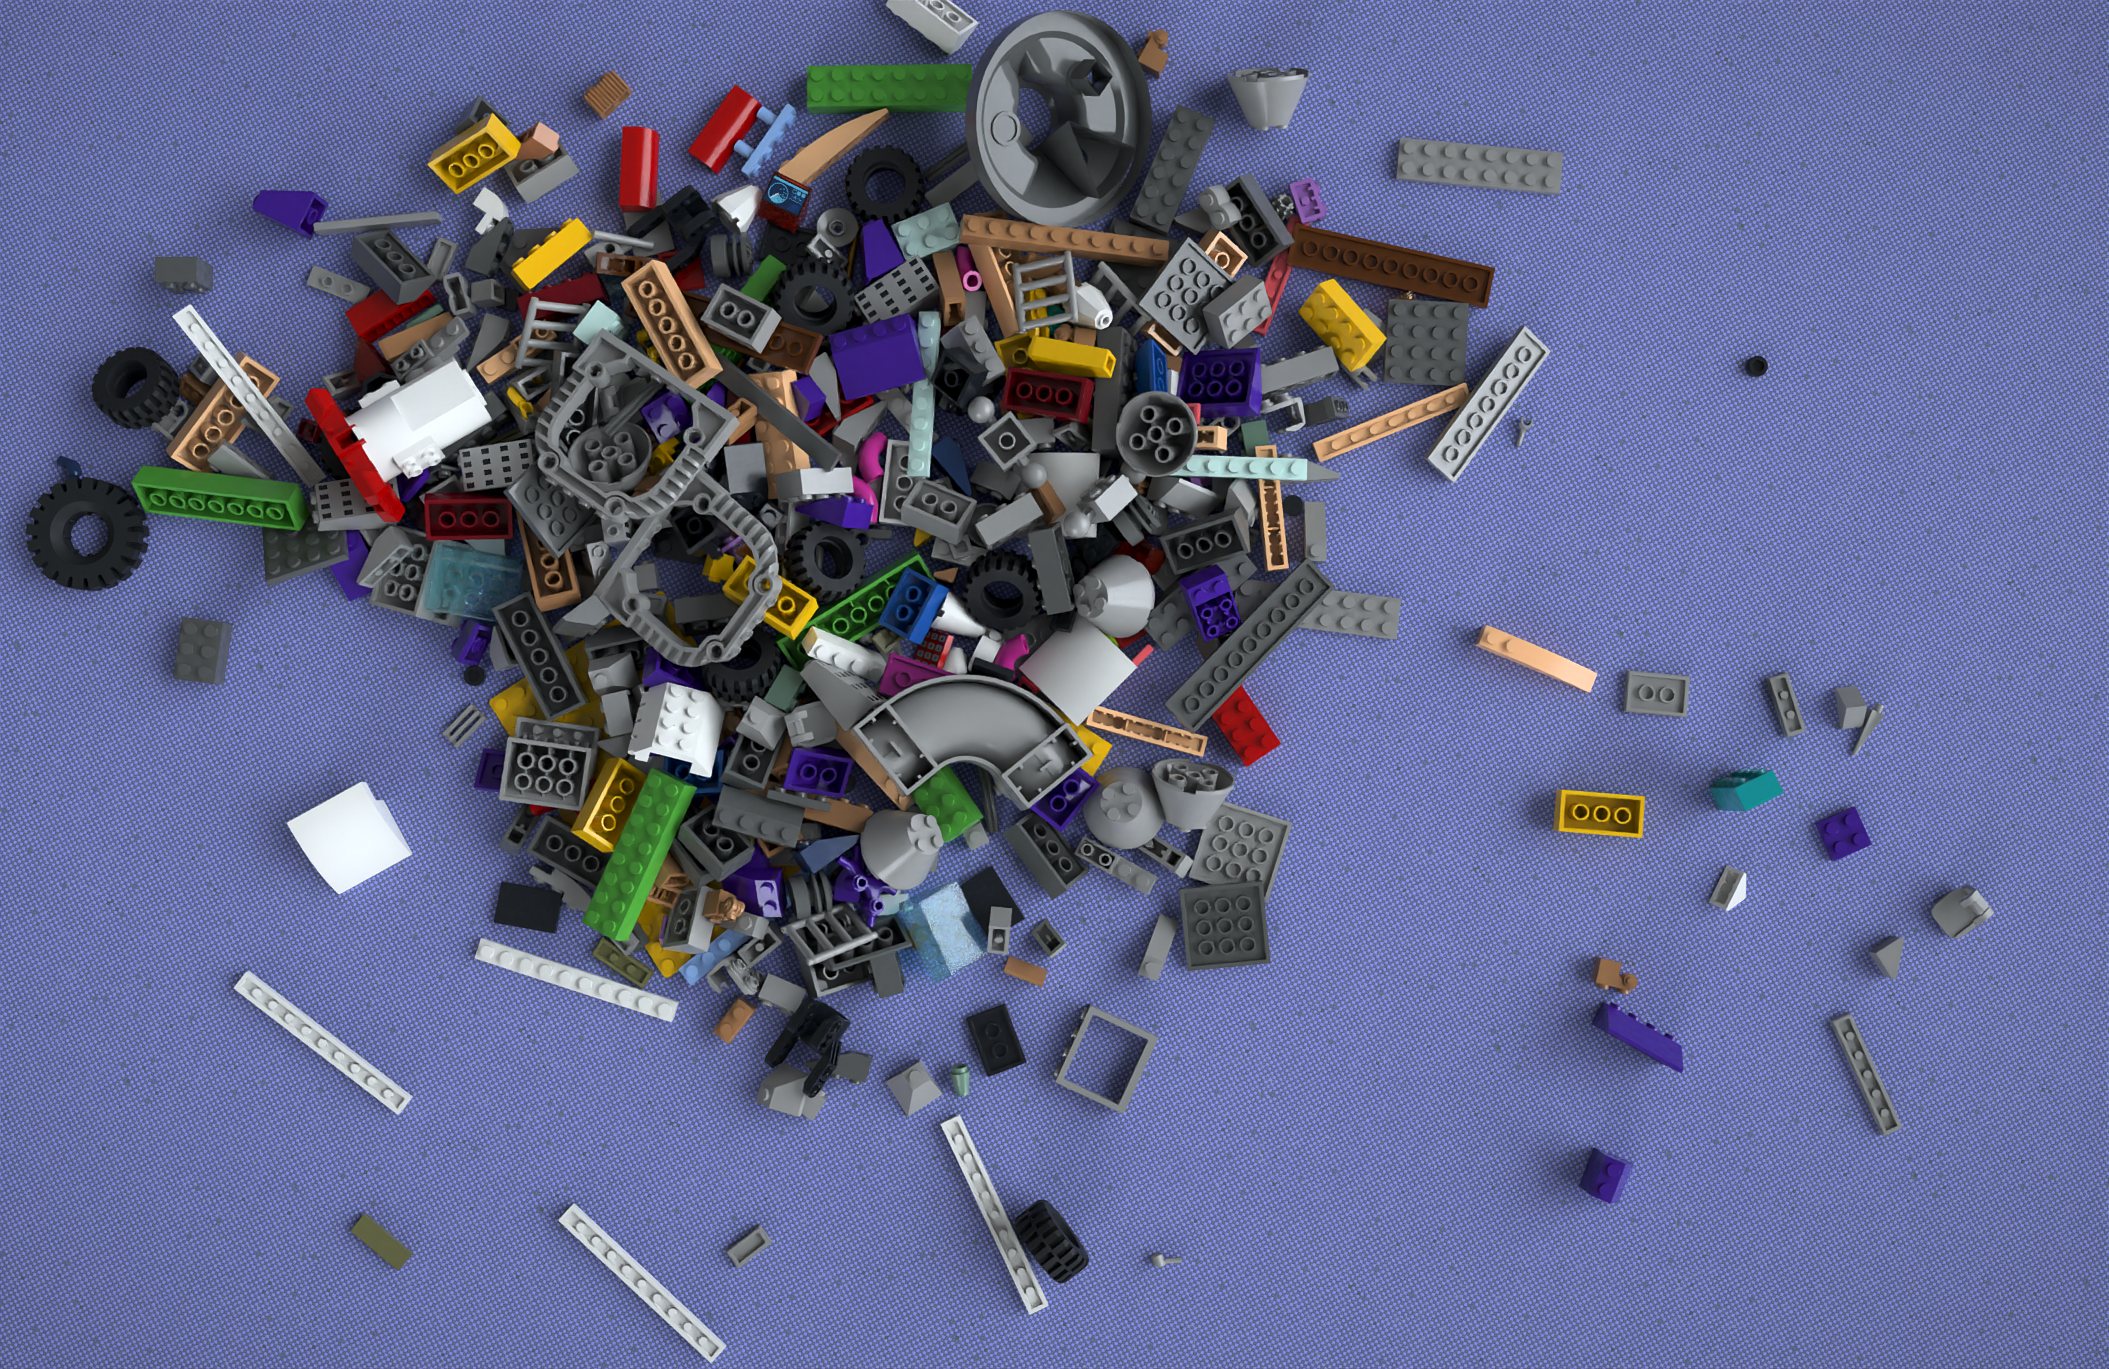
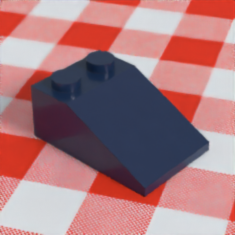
[931,435,973,499]
[790,833,861,874]

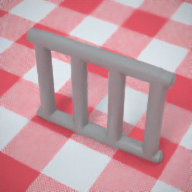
[1012,251,1078,334]
[1089,261,1153,337]
[515,297,590,369]
[781,901,878,966]

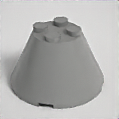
[1227,67,1310,131]
[1116,391,1198,477]
[568,422,652,497]
[1073,555,1155,638]
[1151,758,1235,832]
[1083,767,1165,849]
[860,809,944,890]

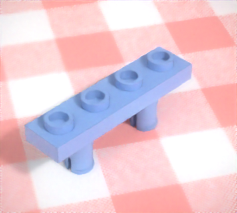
[734,103,797,180]

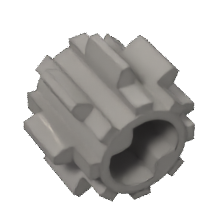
[1270,194,1295,221]

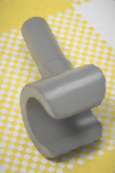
[1516,416,1533,446]
[1151,1253,1182,1267]

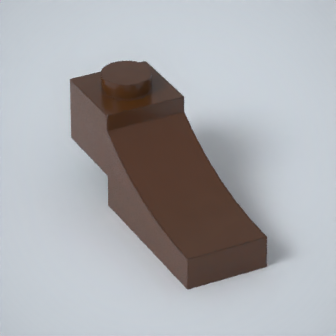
[595,252,659,277]

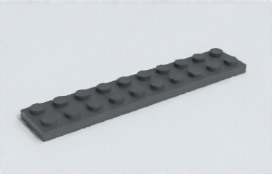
[1163,557,1335,734]

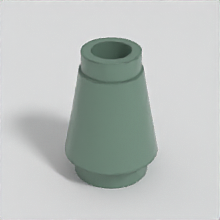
[949,1064,970,1096]

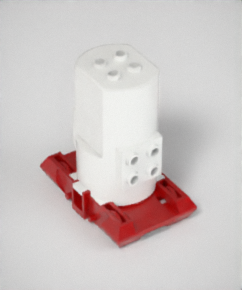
[304,357,492,522]

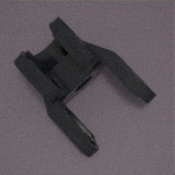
[627,185,722,277]
[765,997,851,1098]

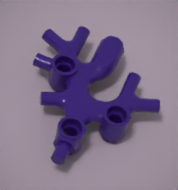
[835,846,897,927]

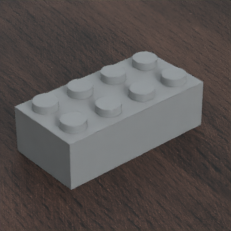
[1261,345,1339,400]

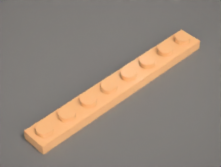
[1312,382,1470,463]

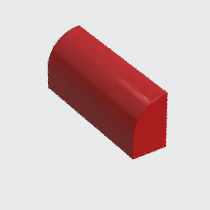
[688,84,762,175]
[619,126,660,212]
[345,288,437,345]

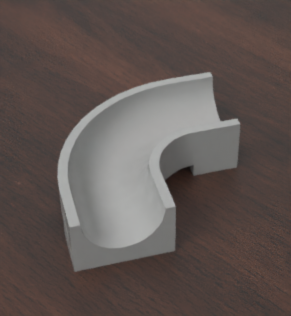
[850,675,1093,811]

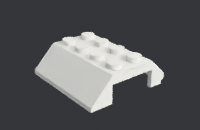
[628,682,726,778]

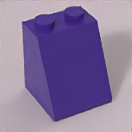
[252,190,329,240]
[858,219,905,290]
[1579,1147,1634,1204]

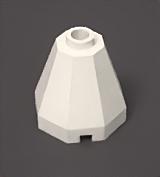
[711,184,763,236]
[1062,282,1113,330]

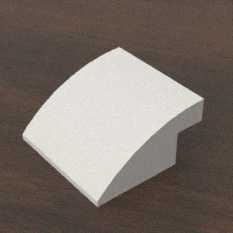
[1013,453,1100,540]
[1019,610,1137,727]
[287,782,412,894]

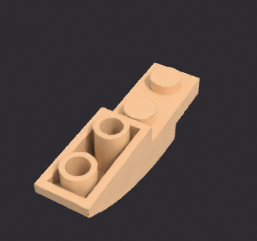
[476,319,557,386]

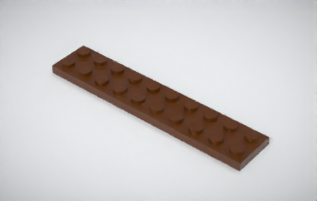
[1286,223,1495,309]
[625,288,824,375]

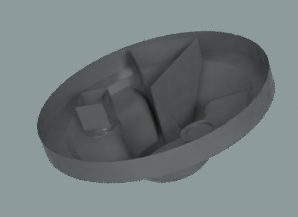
[965,10,1152,228]

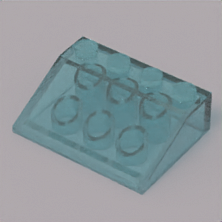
[427,543,523,622]
[899,879,988,984]

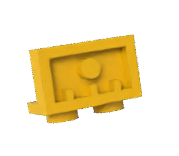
[646,437,679,476]

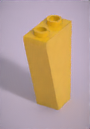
[1028,336,1116,378]

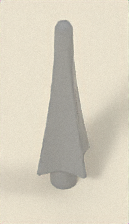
[1852,703,1885,756]

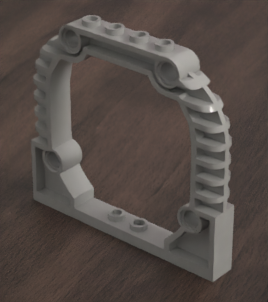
[535,328,740,524]
[591,469,782,667]

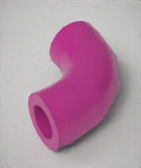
[955,246,982,291]
[858,431,888,484]
[846,475,878,523]
[994,634,1029,681]

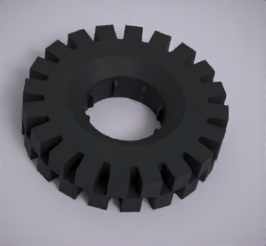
[26,477,149,591]

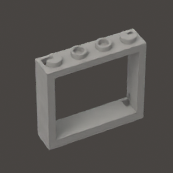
[1053,1004,1159,1114]

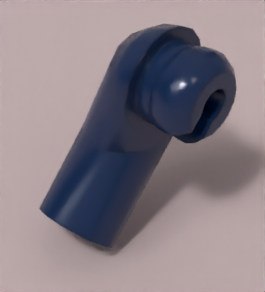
[57,456,82,479]

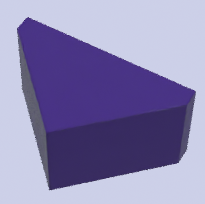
[790,376,827,422]

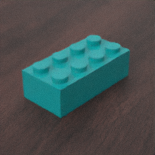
[1709,768,1784,812]

